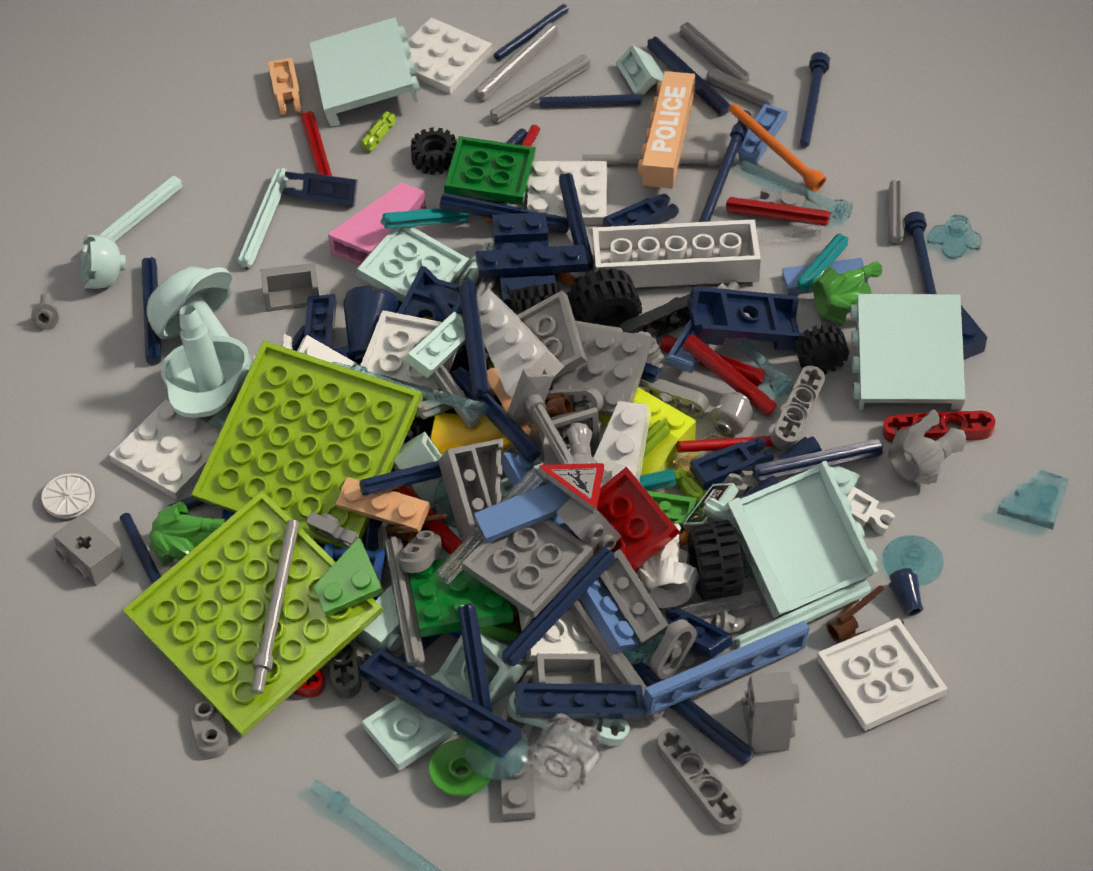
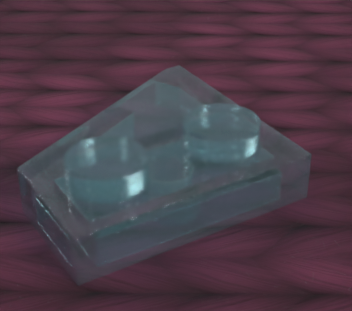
[997,470,1069,530]

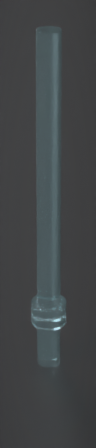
[333,361,487,415]
[310,779,441,871]

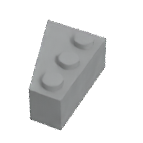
[438,438,503,545]
[741,672,799,753]

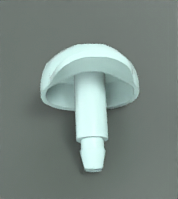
[146,266,232,340]
[161,305,252,418]

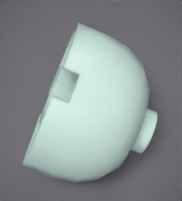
[81,235,126,289]

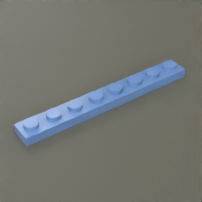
[501,452,641,653]

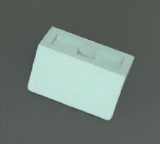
[616,45,664,98]

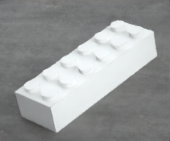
[592,219,761,288]

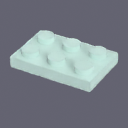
[362,672,458,771]

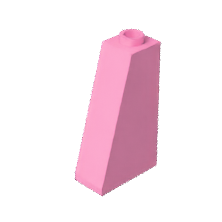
[328,183,426,265]

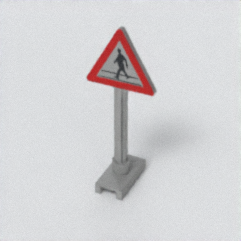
[507,369,605,512]

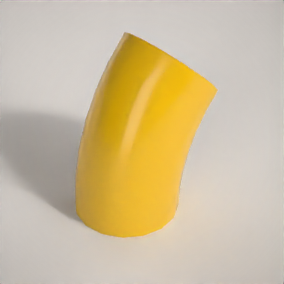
[430,409,513,455]

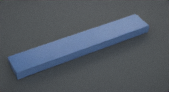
[643,620,810,715]

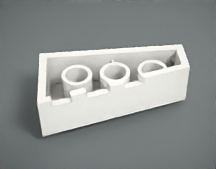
[478,289,564,398]
[593,401,651,487]

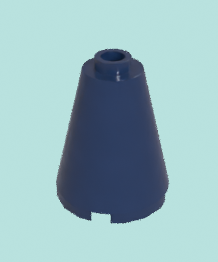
[343,286,399,365]

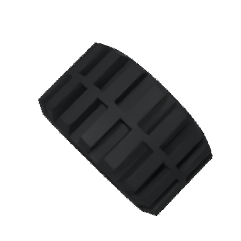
[567,268,642,327]
[688,520,744,601]

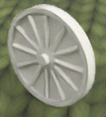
[41,473,95,519]

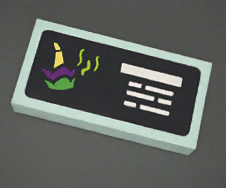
[682,483,739,532]

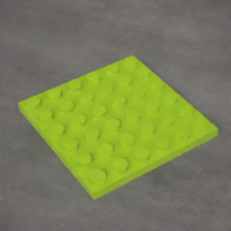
[191,340,423,548]
[123,490,384,737]

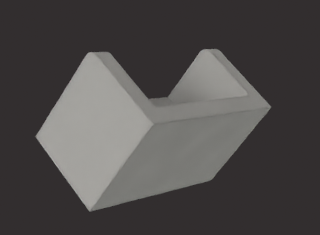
[260,263,319,312]
[532,653,602,684]

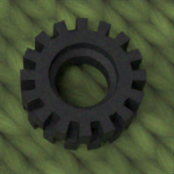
[410,127,457,175]
[509,282,560,312]
[795,324,850,374]

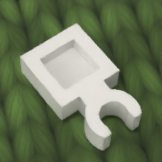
[847,486,895,535]

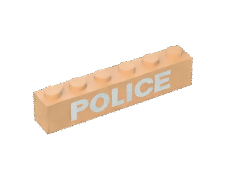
[638,71,695,189]

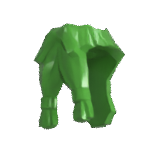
[812,261,882,326]
[149,501,225,566]

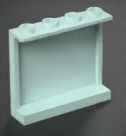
[309,17,420,127]
[851,294,965,410]
[723,460,878,618]

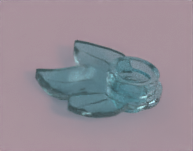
[927,215,982,259]

